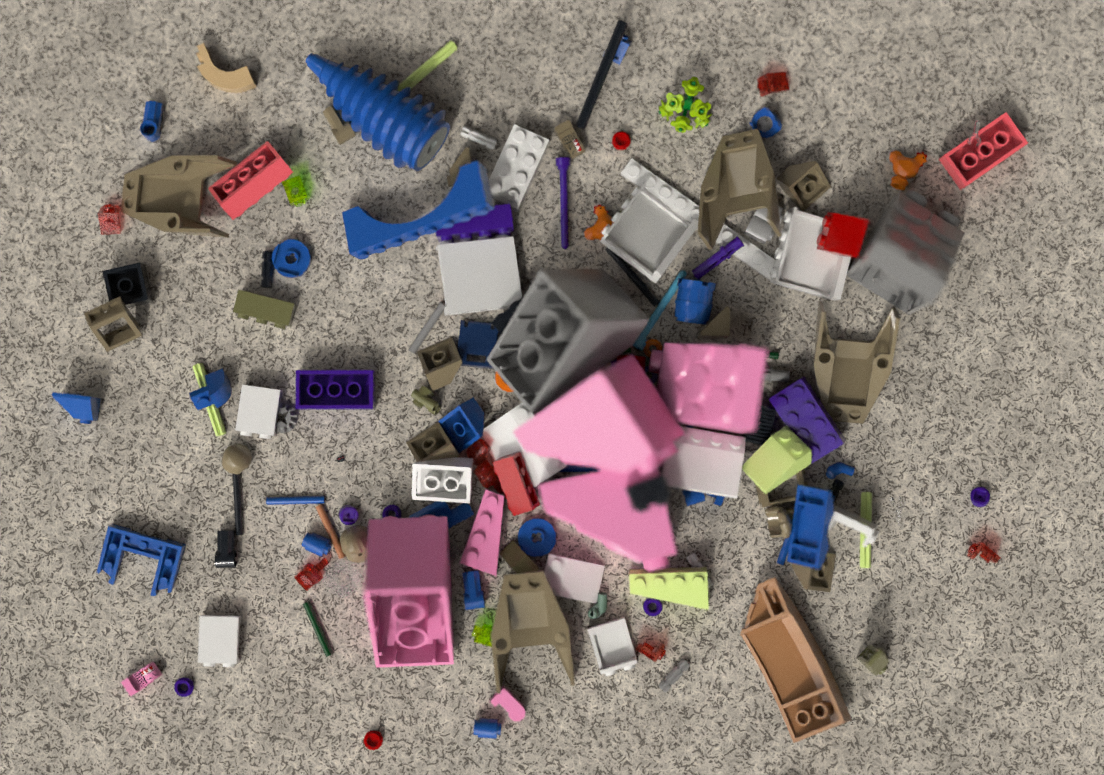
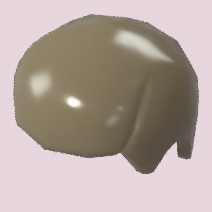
[221,444,253,474]

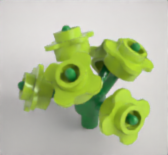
[658,77,712,133]

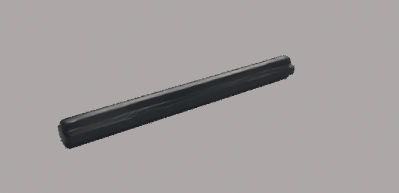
[576,20,627,129]

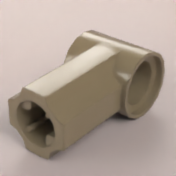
[322,105,356,145]

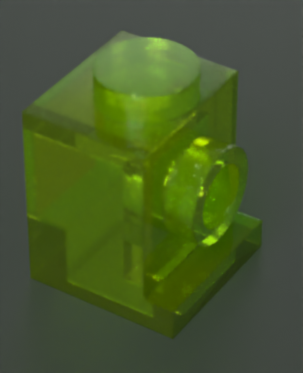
[282,175,309,207]
[471,623,493,647]

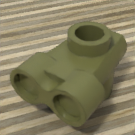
[411,385,441,415]

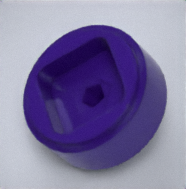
[970,487,990,507]
[339,505,359,525]

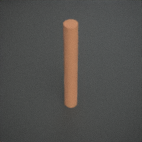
[315,504,346,559]

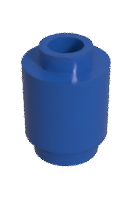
[302,532,332,557]
[473,718,502,739]

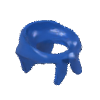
[749,107,782,138]

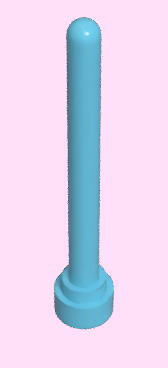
[632,270,687,351]

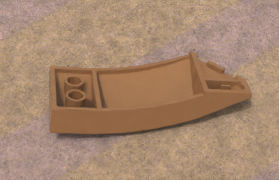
[740,577,852,743]

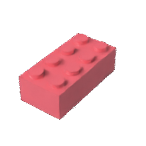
[939,112,1028,190]
[208,141,293,220]

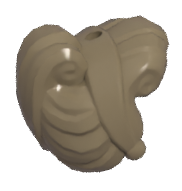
[765,505,794,538]
[340,525,368,563]

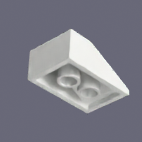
[412,457,473,503]
[544,553,605,603]

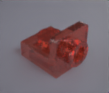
[757,72,790,97]
[967,542,1001,564]
[635,642,666,662]

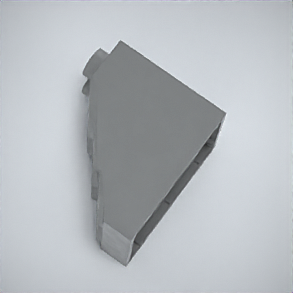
[846,190,965,315]
[487,269,649,412]

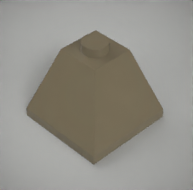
[776,161,831,212]
[417,337,462,391]
[406,422,461,462]
[792,553,836,592]

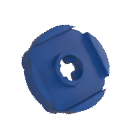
[272,239,311,278]
[518,518,556,557]

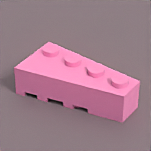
[460,490,505,576]

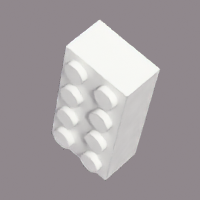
[489,124,549,212]

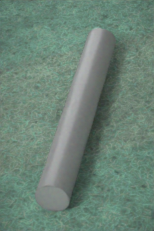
[408,303,446,354]

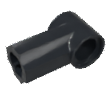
[215,530,237,568]

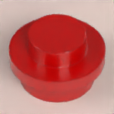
[612,131,631,150]
[364,730,383,750]

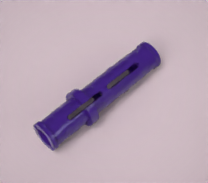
[691,236,745,280]

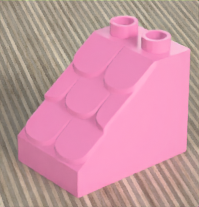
[648,342,767,434]
[513,354,684,475]
[539,466,676,571]
[364,515,454,667]

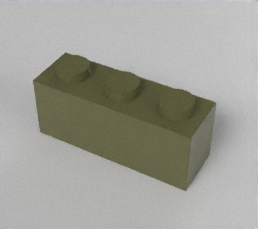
[233,289,297,329]

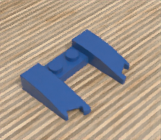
[97,524,186,596]

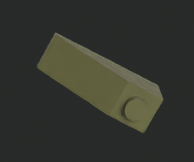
[857,644,889,676]

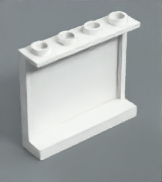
[600,182,698,283]
[770,207,851,301]
[435,234,522,316]

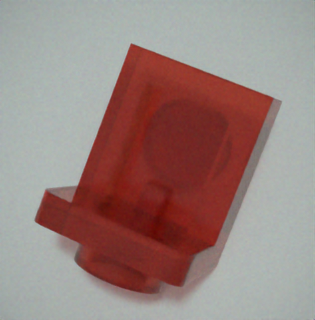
[97,204,121,235]

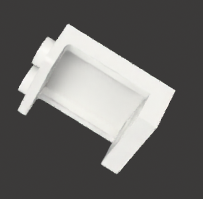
[235,385,283,439]
[828,506,879,547]
[198,615,242,667]
[587,617,638,676]

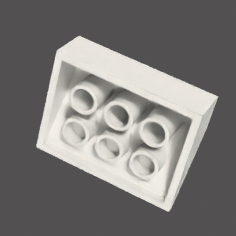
[480,403,567,488]
[661,426,746,499]

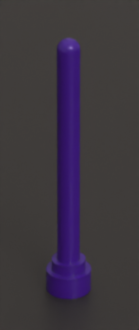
[556,157,571,249]

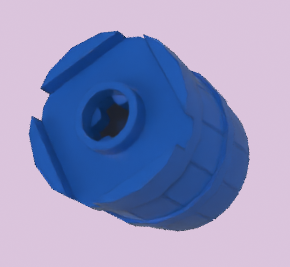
[675,278,716,325]

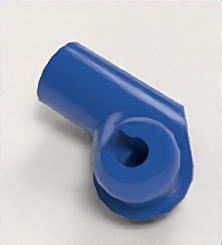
[826,462,855,479]

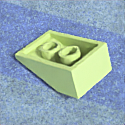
[742,426,811,494]

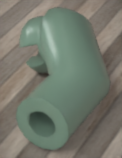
[588,592,607,619]

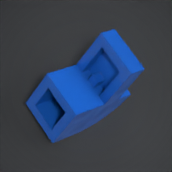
[189,368,232,410]

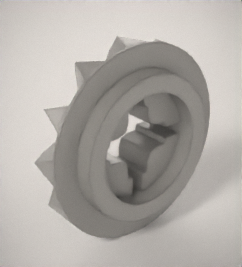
[275,403,298,433]

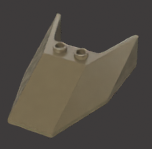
[697,129,782,250]
[121,155,237,238]
[813,301,900,424]
[491,571,575,694]

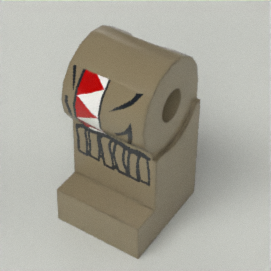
[554,120,585,159]

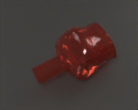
[466,438,491,466]
[473,459,503,494]
[294,557,329,591]

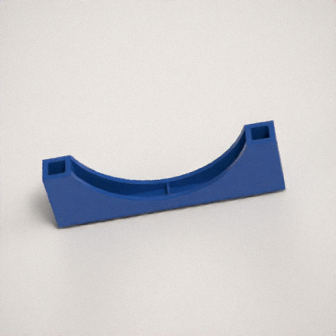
[342,160,495,259]

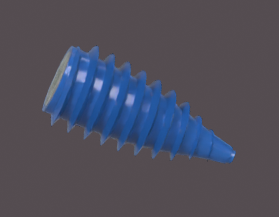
[305,53,450,171]

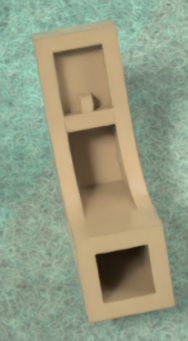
[196,43,257,93]

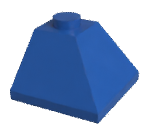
[52,392,101,424]
[438,397,484,453]

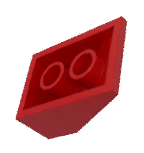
[816,212,869,258]

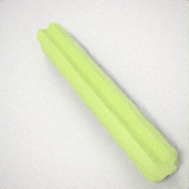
[398,41,457,91]
[193,363,226,436]
[860,492,872,568]

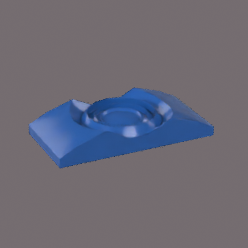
[787,485,834,569]

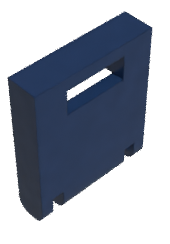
[458,320,498,369]

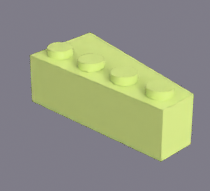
[629,567,709,610]

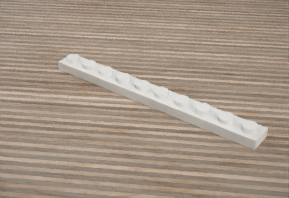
[620,158,776,281]

